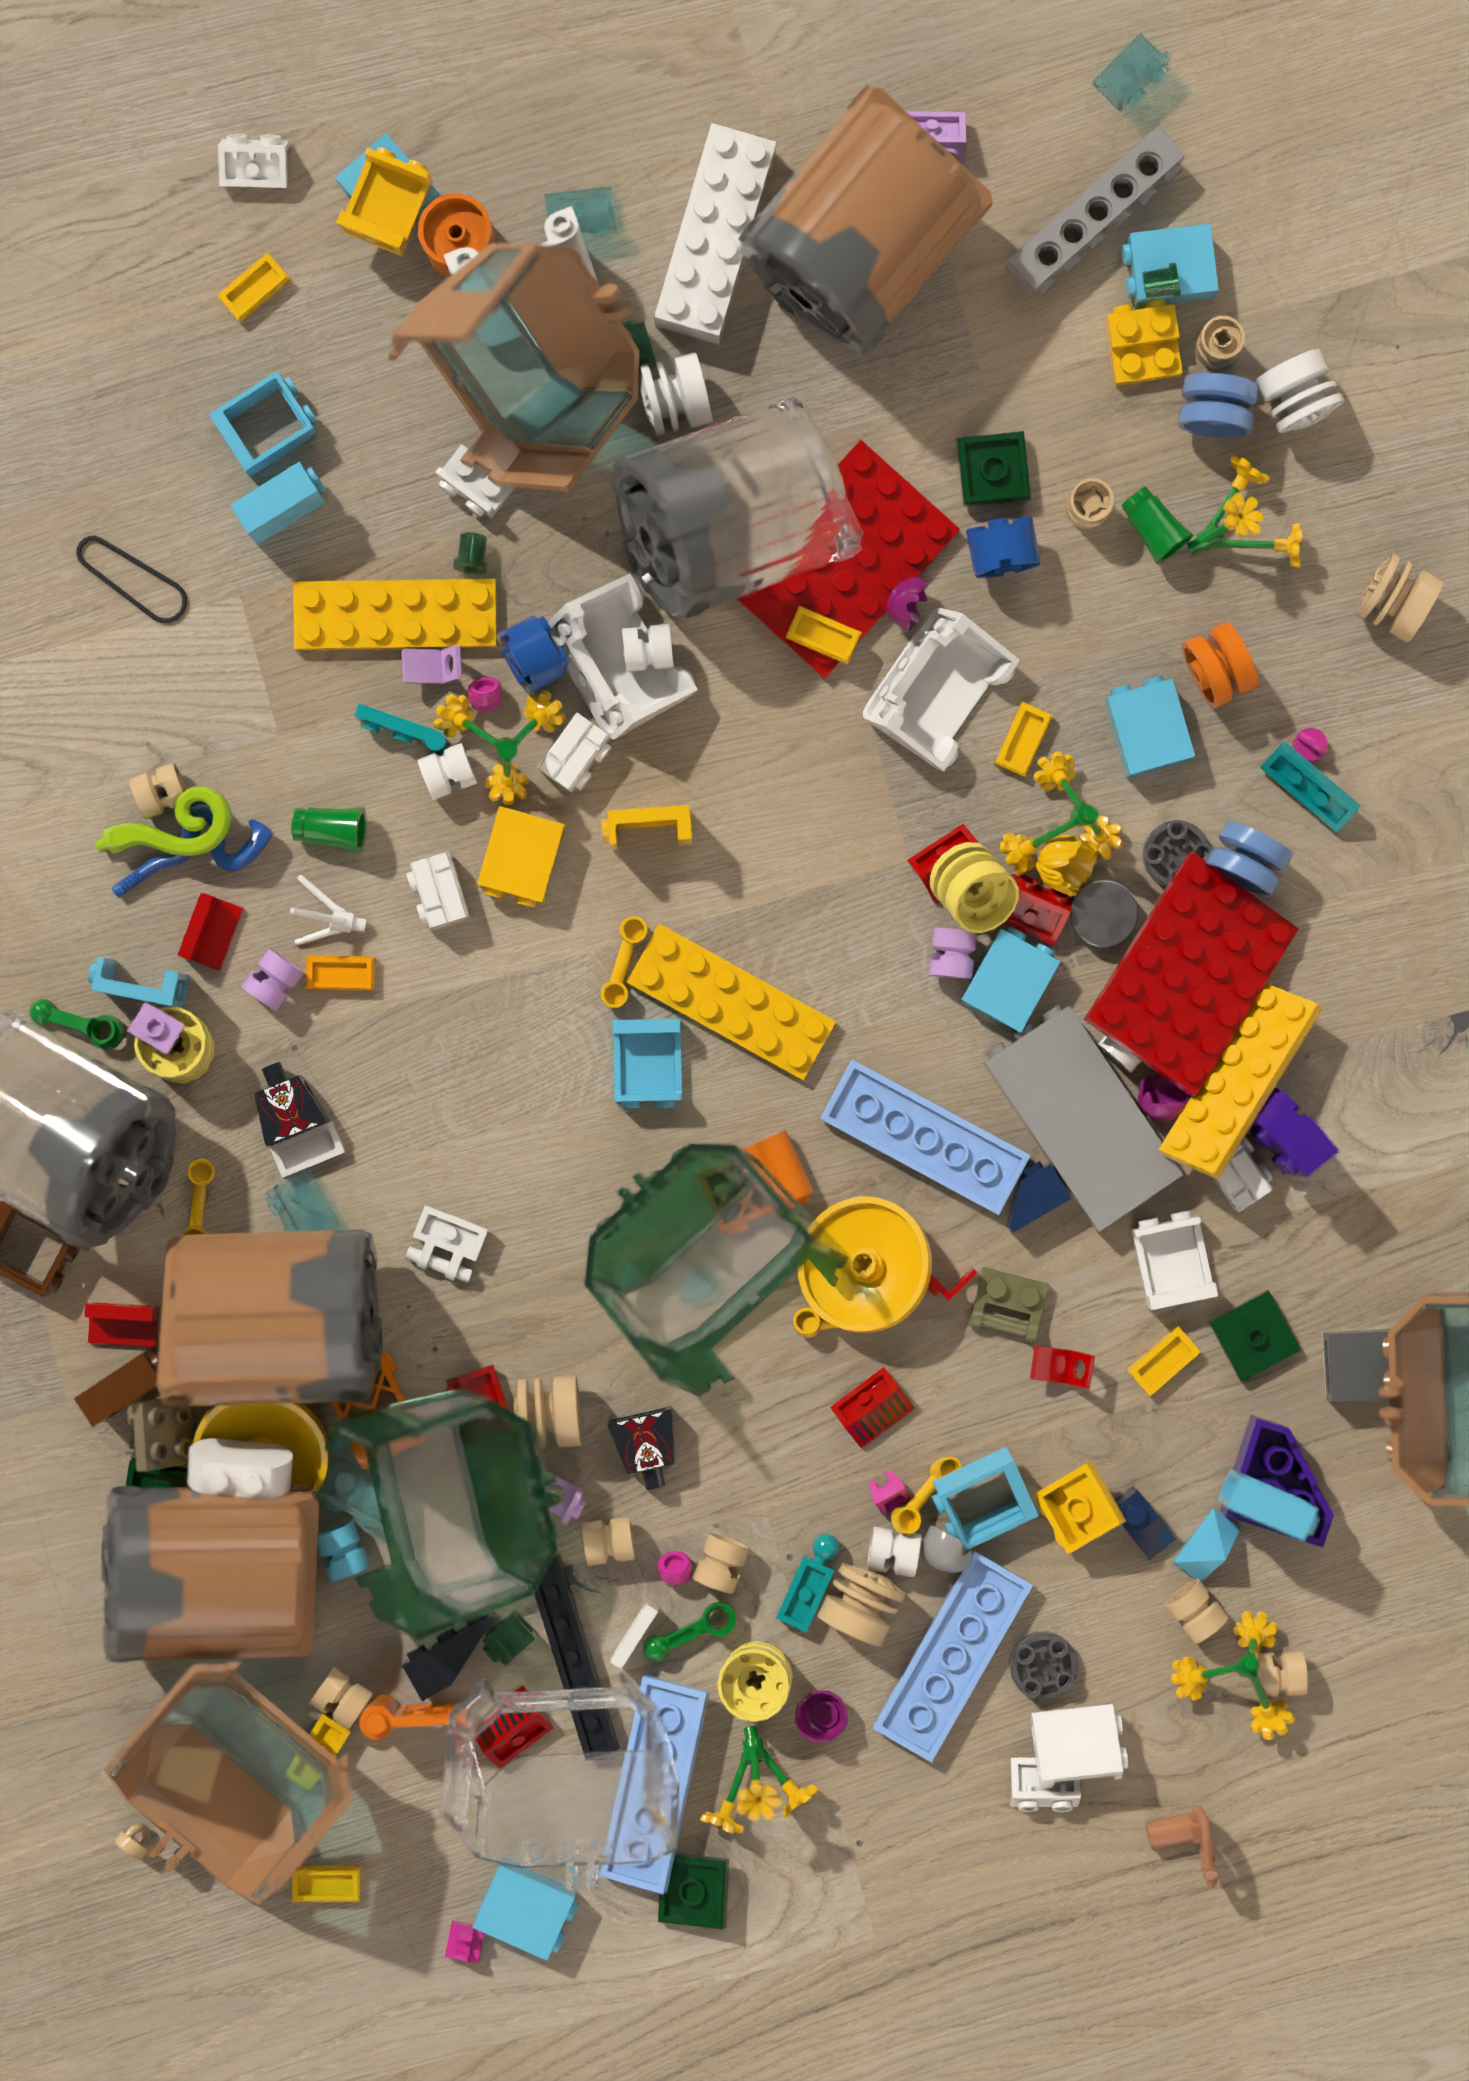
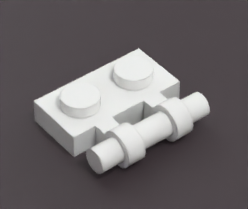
[405,1205,489,1283]

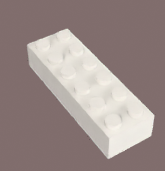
[654,123,776,345]

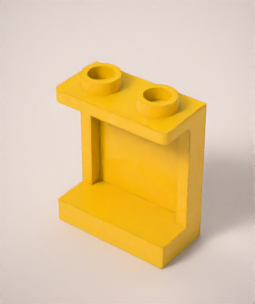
[336,147,433,257]
[601,805,693,850]
[477,806,566,908]

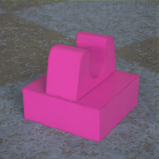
[869,1470,912,1516]
[445,1920,484,1964]

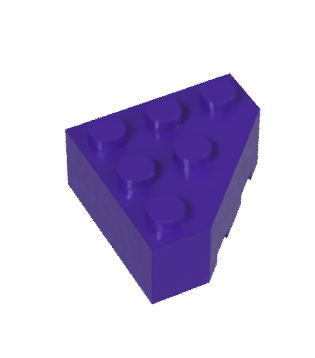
[1249,1087,1339,1177]
[1220,1415,1334,1548]

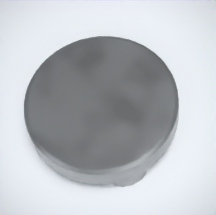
[1142,820,1212,887]
[1069,880,1138,948]
[1009,1631,1078,1701]

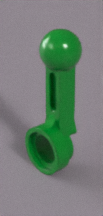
[29,999,125,1049]
[643,1602,736,1662]

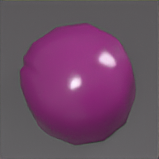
[887,577,929,632]
[1138,1075,1190,1122]
[795,1690,848,1743]

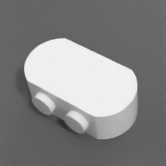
[187,1438,293,1500]

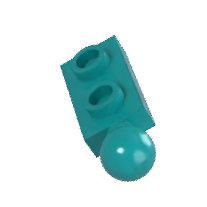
[775,1534,840,1632]

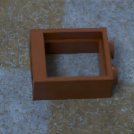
[0,1198,80,1297]
[74,1348,159,1427]

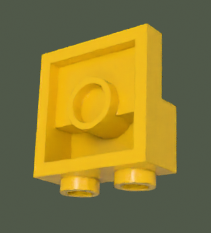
[1105,299,1183,386]
[1034,1461,1126,1554]

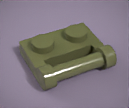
[968,1267,1049,1343]

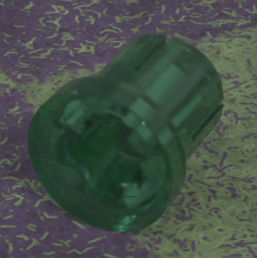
[1142,262,1181,300]
[453,532,487,574]

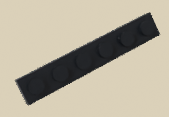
[525,1553,620,1760]

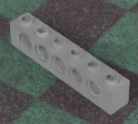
[1005,125,1185,298]

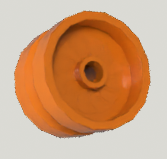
[418,193,497,278]
[1182,621,1259,709]

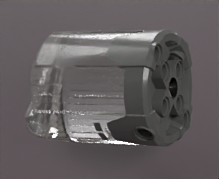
[612,397,864,619]
[0,1009,176,1251]

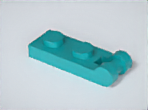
[354,703,448,754]

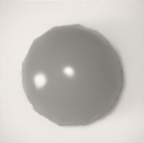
[921,1525,972,1573]

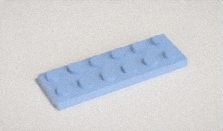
[819,1059,1031,1215]
[872,1550,1033,1763]
[600,1675,710,1894]

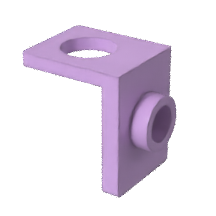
[401,645,462,684]
[128,1002,185,1054]
[533,1472,586,1525]

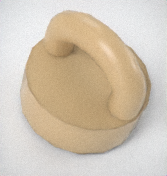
[115,1824,151,1860]

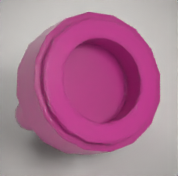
[468,677,503,712]
[1292,728,1328,762]
[657,1551,693,1585]

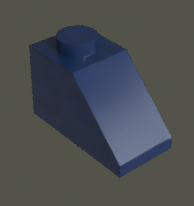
[1006,1161,1071,1233]
[1114,1486,1176,1560]

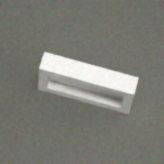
[270,1121,346,1178]
[610,1600,659,1669]

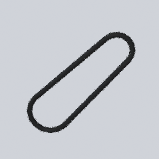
[76,536,187,623]

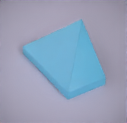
[1172,1508,1241,1582]

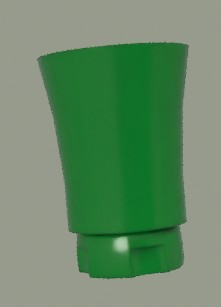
[1121,486,1194,565]
[291,807,367,854]

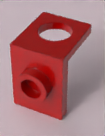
[927,1267,978,1301]
[1030,1345,1095,1389]

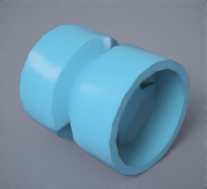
[317,1521,371,1582]

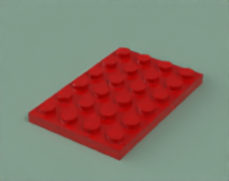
[727,439,960,680]
[1084,851,1299,1097]

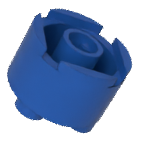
[966,516,1040,578]
[496,615,569,695]

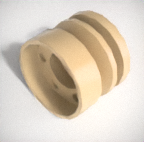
[1357,552,1444,643]
[514,1375,582,1450]
[817,1562,906,1647]

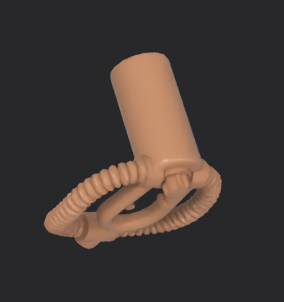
[1145,1806,1218,1888]

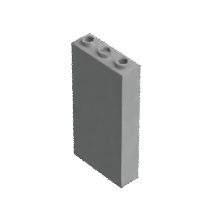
[983,1005,1184,1232]

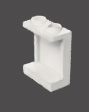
[1131,1210,1218,1310]
[1030,1704,1128,1789]

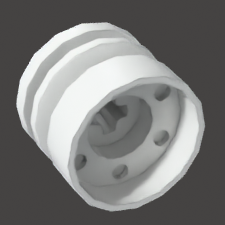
[1255,348,1345,433]
[639,352,713,437]

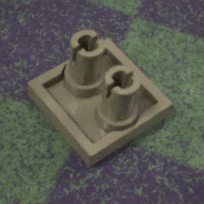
[127,1398,194,1471]

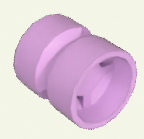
[929,928,977,980]
[241,948,304,1011]

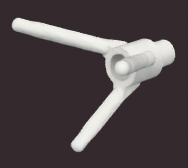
[290,875,366,946]

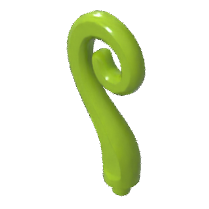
[95,786,232,856]

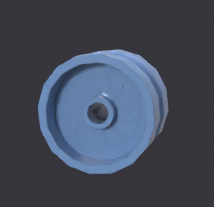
[1178,373,1258,438]
[1205,821,1293,897]

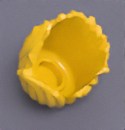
[1036,834,1097,896]

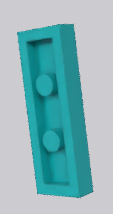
[1260,740,1361,832]

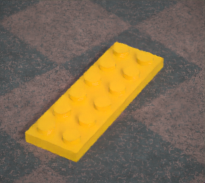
[293,579,497,651]
[626,924,836,1081]
[1159,984,1322,1179]

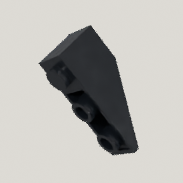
[402,1610,496,1701]

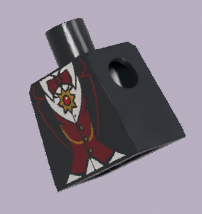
[254,1062,330,1147]
[607,1406,675,1490]

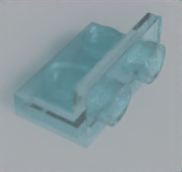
[1092,33,1171,112]
[544,186,616,237]
[266,1168,342,1232]
[318,1457,400,1529]

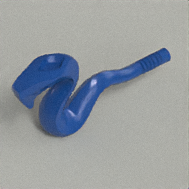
[112,801,273,898]

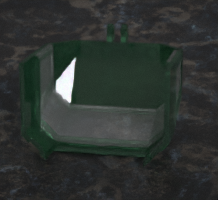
[584,1143,848,1396]
[324,1388,561,1640]

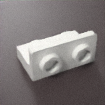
[218,134,289,188]
[435,444,515,519]
[1010,1758,1081,1812]

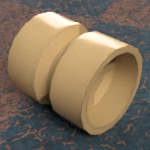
[1195,316,1245,370]
[1065,478,1114,530]
[129,762,187,820]
[582,1516,635,1566]
[693,1533,750,1594]
[1164,1578,1229,1644]
[1255,1651,1308,1698]
[309,1666,373,1730]

